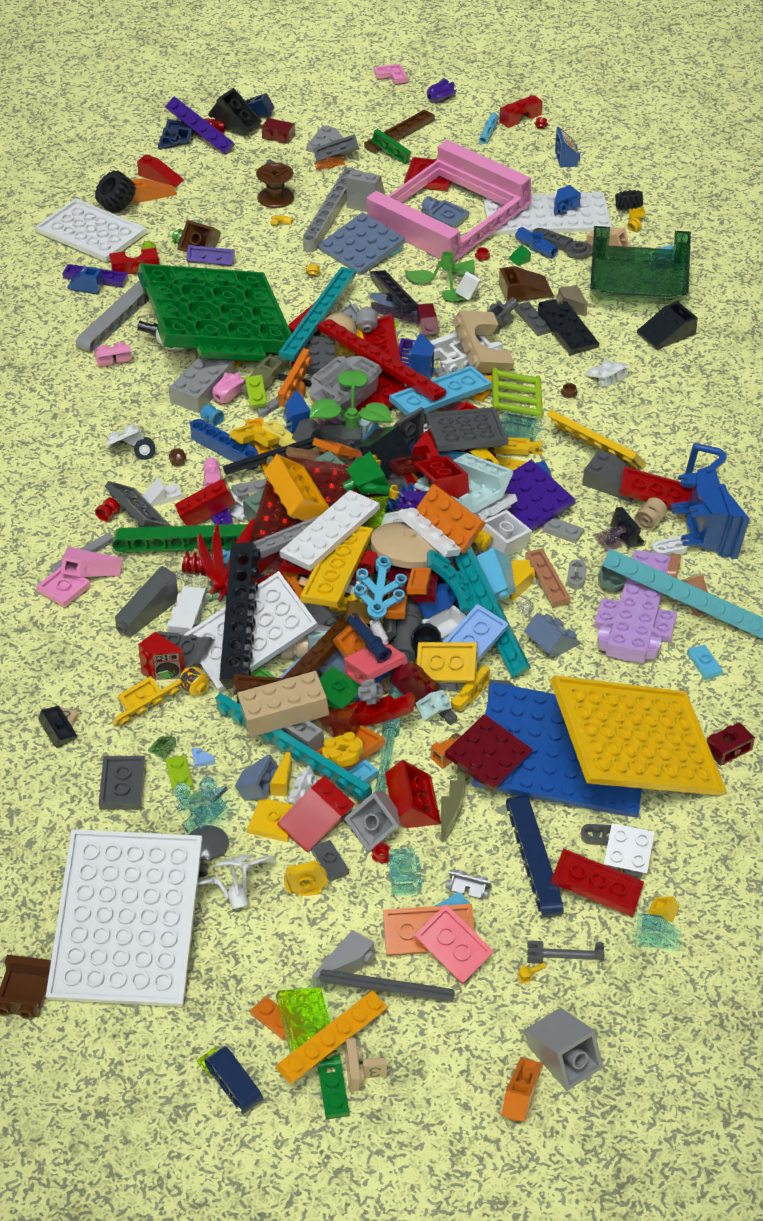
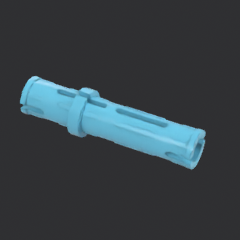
[479,113,499,144]

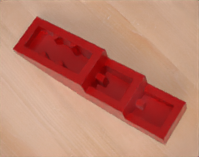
[335,692,415,728]

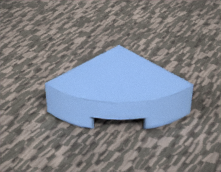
[191,748,215,767]

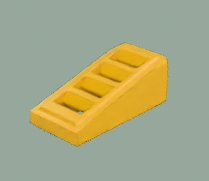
[270,752,292,797]

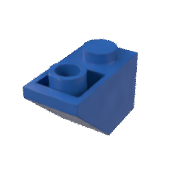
[554,185,581,216]
[67,266,103,294]
[419,582,457,619]

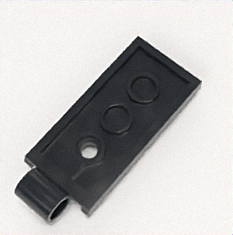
[538,299,600,355]

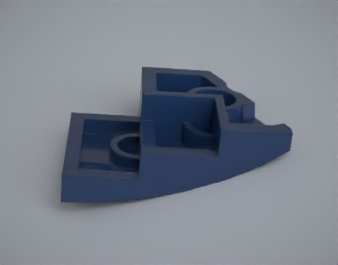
[158,119,195,149]

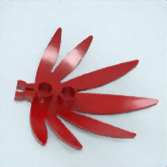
[197,518,295,602]

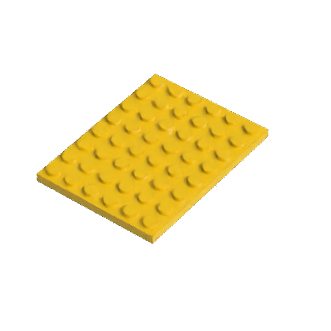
[550,675,727,796]

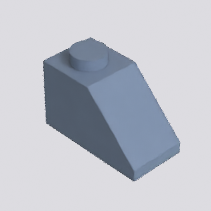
[235,755,278,800]

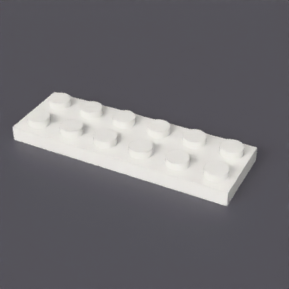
[280,490,380,571]

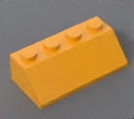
[264,454,329,521]

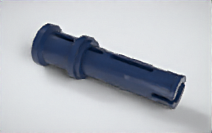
[346,613,392,663]

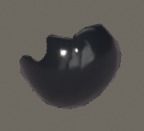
[411,623,441,652]

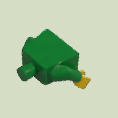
[342,452,400,500]

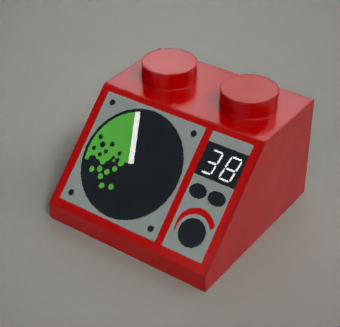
[138,632,185,680]

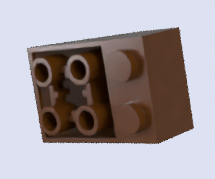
[499,266,554,302]

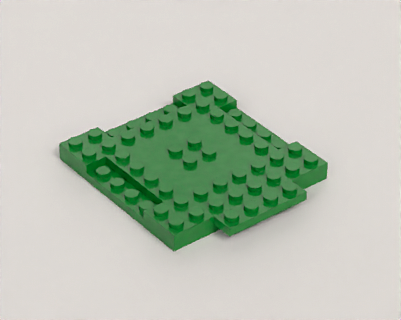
[137,263,292,362]

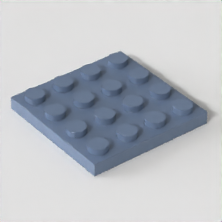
[317,212,406,276]

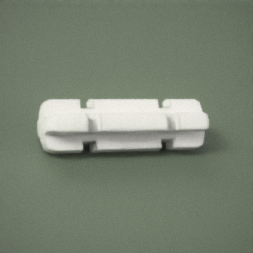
[369,620,388,645]

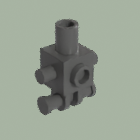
[487,297,519,335]

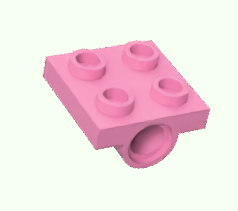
[93,342,131,367]

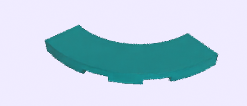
[427,549,478,615]

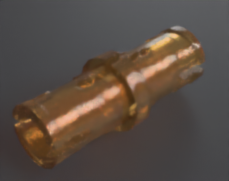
[314,155,345,171]

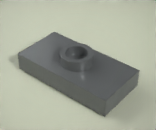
[311,840,349,882]

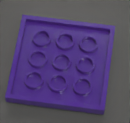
[499,459,576,532]

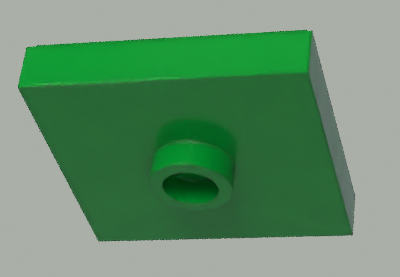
[319,666,361,713]

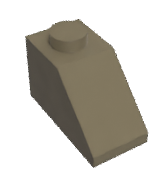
[556,285,588,316]

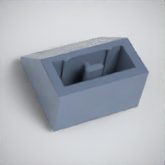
[524,613,581,657]

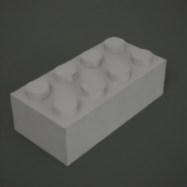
[169,357,235,413]

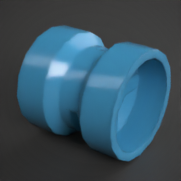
[200,404,224,427]

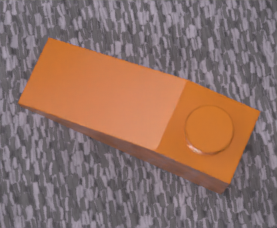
[132,178,177,204]
[501,1057,543,1122]

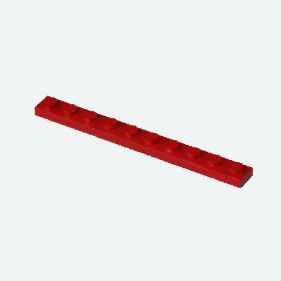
[317,319,446,401]

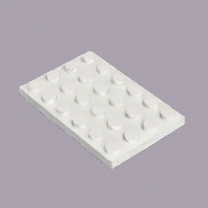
[35,198,147,262]
[184,571,319,692]

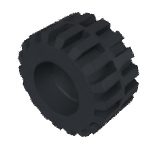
[95,170,136,213]

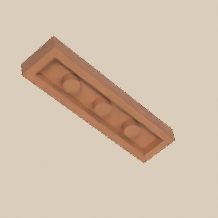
[525,548,571,607]

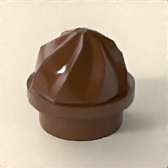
[169,448,186,466]

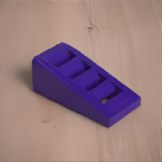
[399,338,414,367]

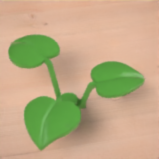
[405,251,475,301]
[310,369,392,429]

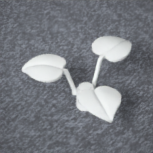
[198,855,276,909]

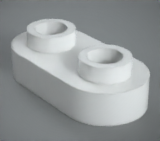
[652,537,688,556]

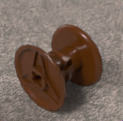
[256,163,295,208]

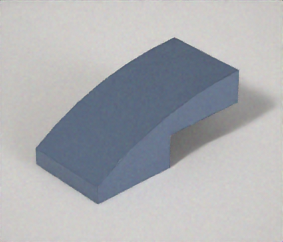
[368,292,398,308]

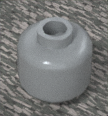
[356,307,378,332]

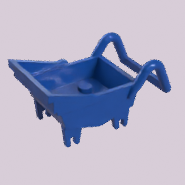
[670,443,750,559]

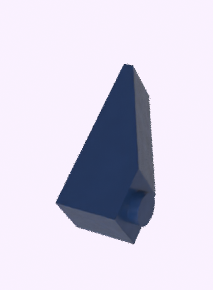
[245,93,275,118]

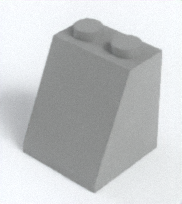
[347,170,386,212]
[524,1007,603,1091]

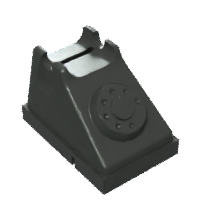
[208,88,262,135]

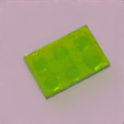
[276,987,337,1055]

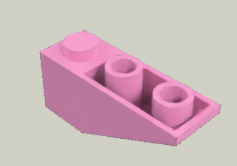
[61,547,123,577]

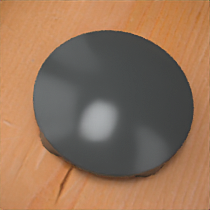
[189,825,229,860]

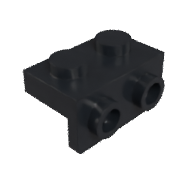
[610,507,644,547]

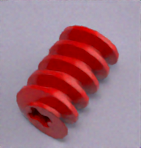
[182,551,213,577]

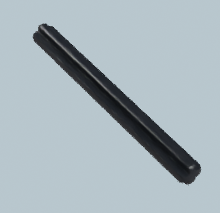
[223,435,323,475]

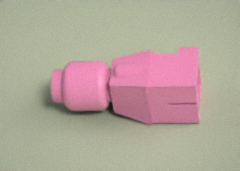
[202,457,221,489]

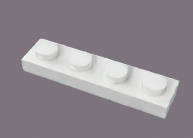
[398,508,461,557]

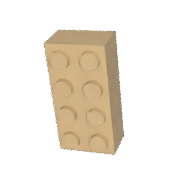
[237,671,329,737]

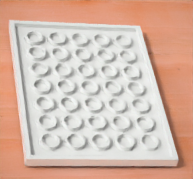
[46,829,203,1007]

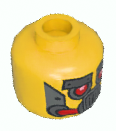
[180,666,210,696]

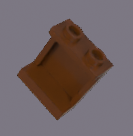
[0,954,51,1019]

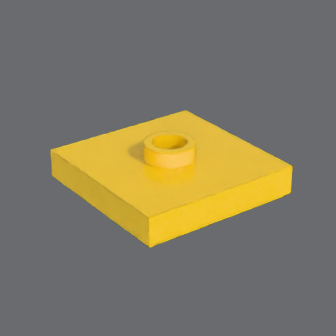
[247,798,294,843]

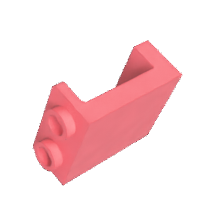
[344,644,407,686]

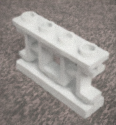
[430,332,503,374]

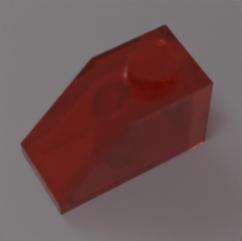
[319,708,361,738]

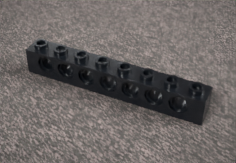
[219,542,261,689]

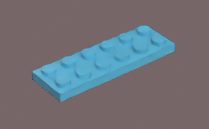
[389,366,492,416]

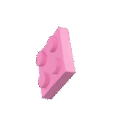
[36,567,91,608]

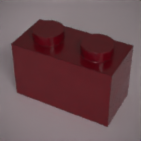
[261,118,295,144]
[392,661,438,707]

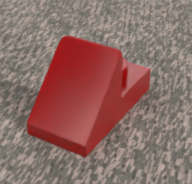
[413,433,439,461]

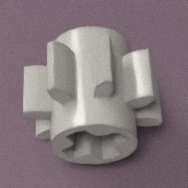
[358,679,383,705]

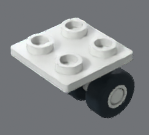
[106,424,155,460]

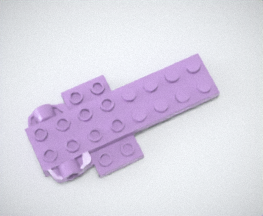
[594,550,677,664]

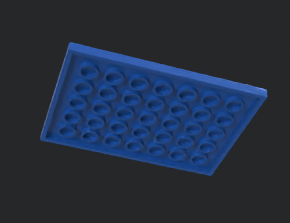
[472,682,642,818]

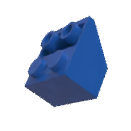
[408,333,435,380]

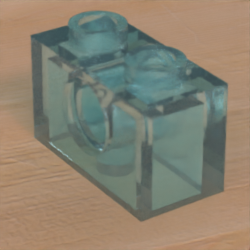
[388,848,422,897]

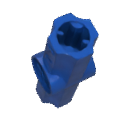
[515,227,559,259]

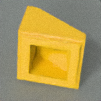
[648,896,679,922]

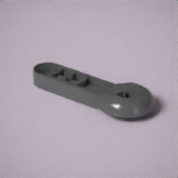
[533,228,592,259]

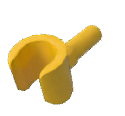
[518,963,546,984]

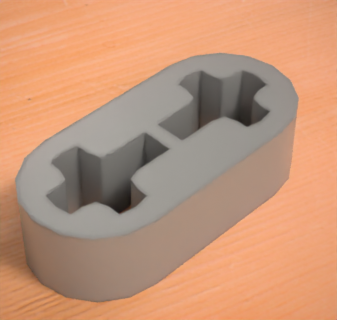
[567,559,586,590]

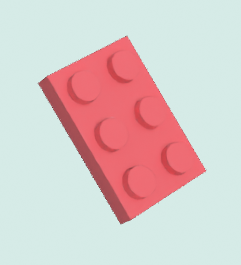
[414,904,494,985]

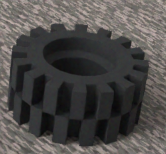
[615,190,643,210]

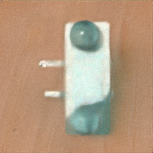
[174,777,228,833]

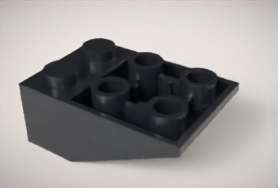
[637,301,698,349]

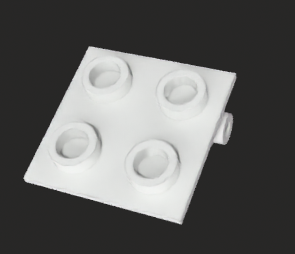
[583,360,630,387]
[604,823,654,874]

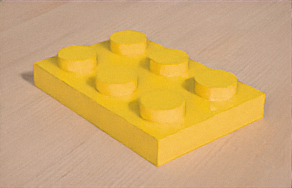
[417,642,478,683]

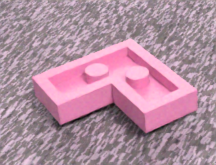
[374,64,408,84]

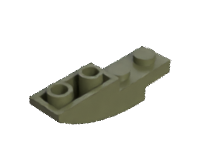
[241,355,290,395]

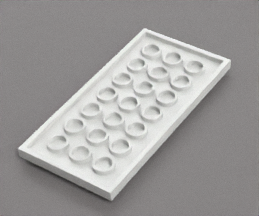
[483,192,612,235]

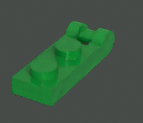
[317,1055,349,1120]

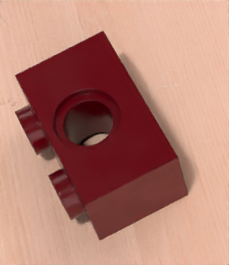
[707,722,755,766]

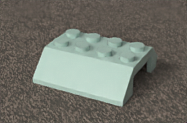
[414,453,513,513]

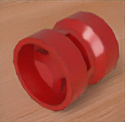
[95,497,120,522]

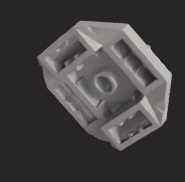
[310,356,382,412]

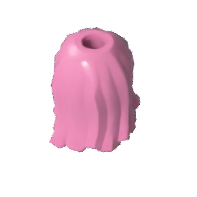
[212,372,246,403]

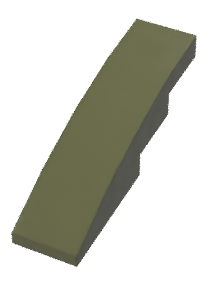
[441,767,466,842]

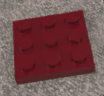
[444,714,533,792]

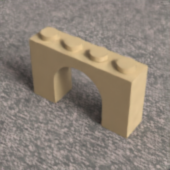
[452,310,515,373]

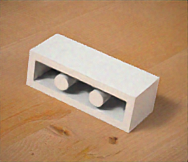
[167,586,207,635]

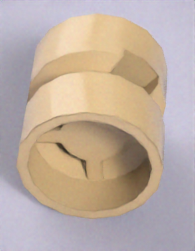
[634,497,667,531]
[281,634,309,659]

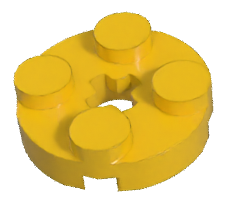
[322,732,364,767]
[284,861,328,897]

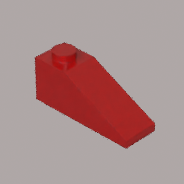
[137,154,184,188]

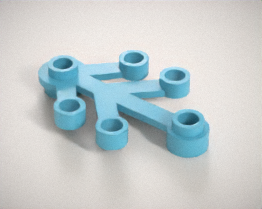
[354,556,407,620]

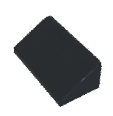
[38,705,77,748]

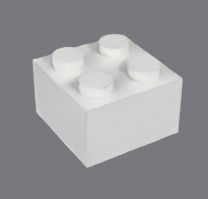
[482,510,532,556]

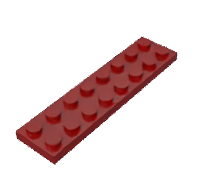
[362,314,407,408]

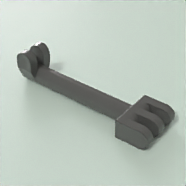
[527,941,604,964]

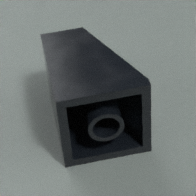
[359,425,413,476]

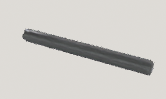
[319,969,455,1002]

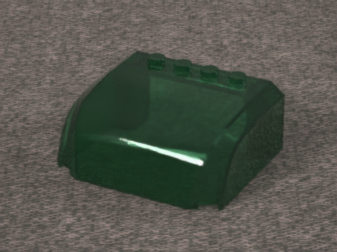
[589,226,691,304]

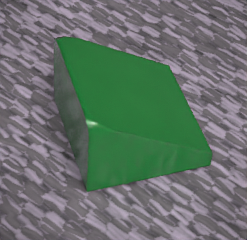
[509,245,531,266]

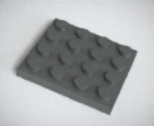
[425,407,508,452]

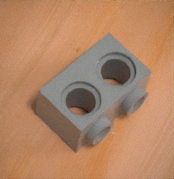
[281,721,324,751]

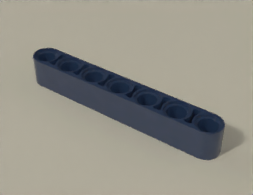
[506,795,564,918]

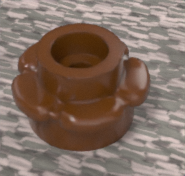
[561,383,577,397]

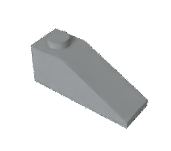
[312,930,375,990]

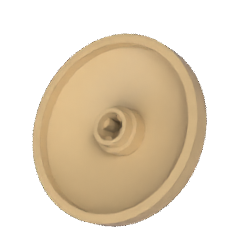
[370,522,442,569]

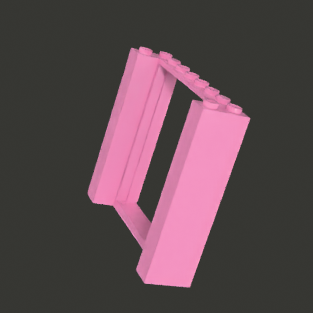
[366,140,532,262]

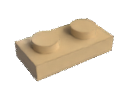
[344,1038,364,1092]

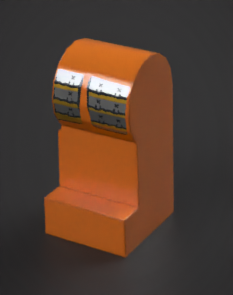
[431,733,461,769]

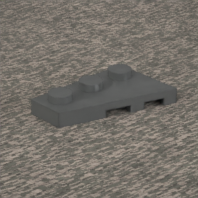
[158,631,214,669]

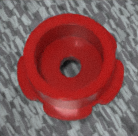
[534,117,548,129]
[475,247,490,261]
[372,843,393,863]

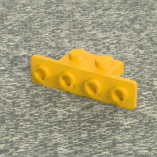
[112,676,182,726]

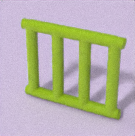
[492,367,543,418]

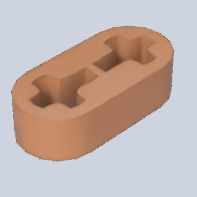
[667,553,681,578]

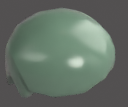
[598,566,626,592]

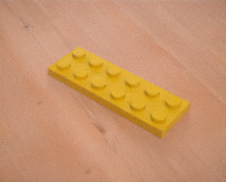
[547,409,647,469]
[300,526,373,608]

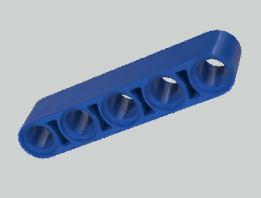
[190,419,259,470]

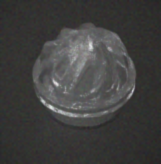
[516,598,535,618]

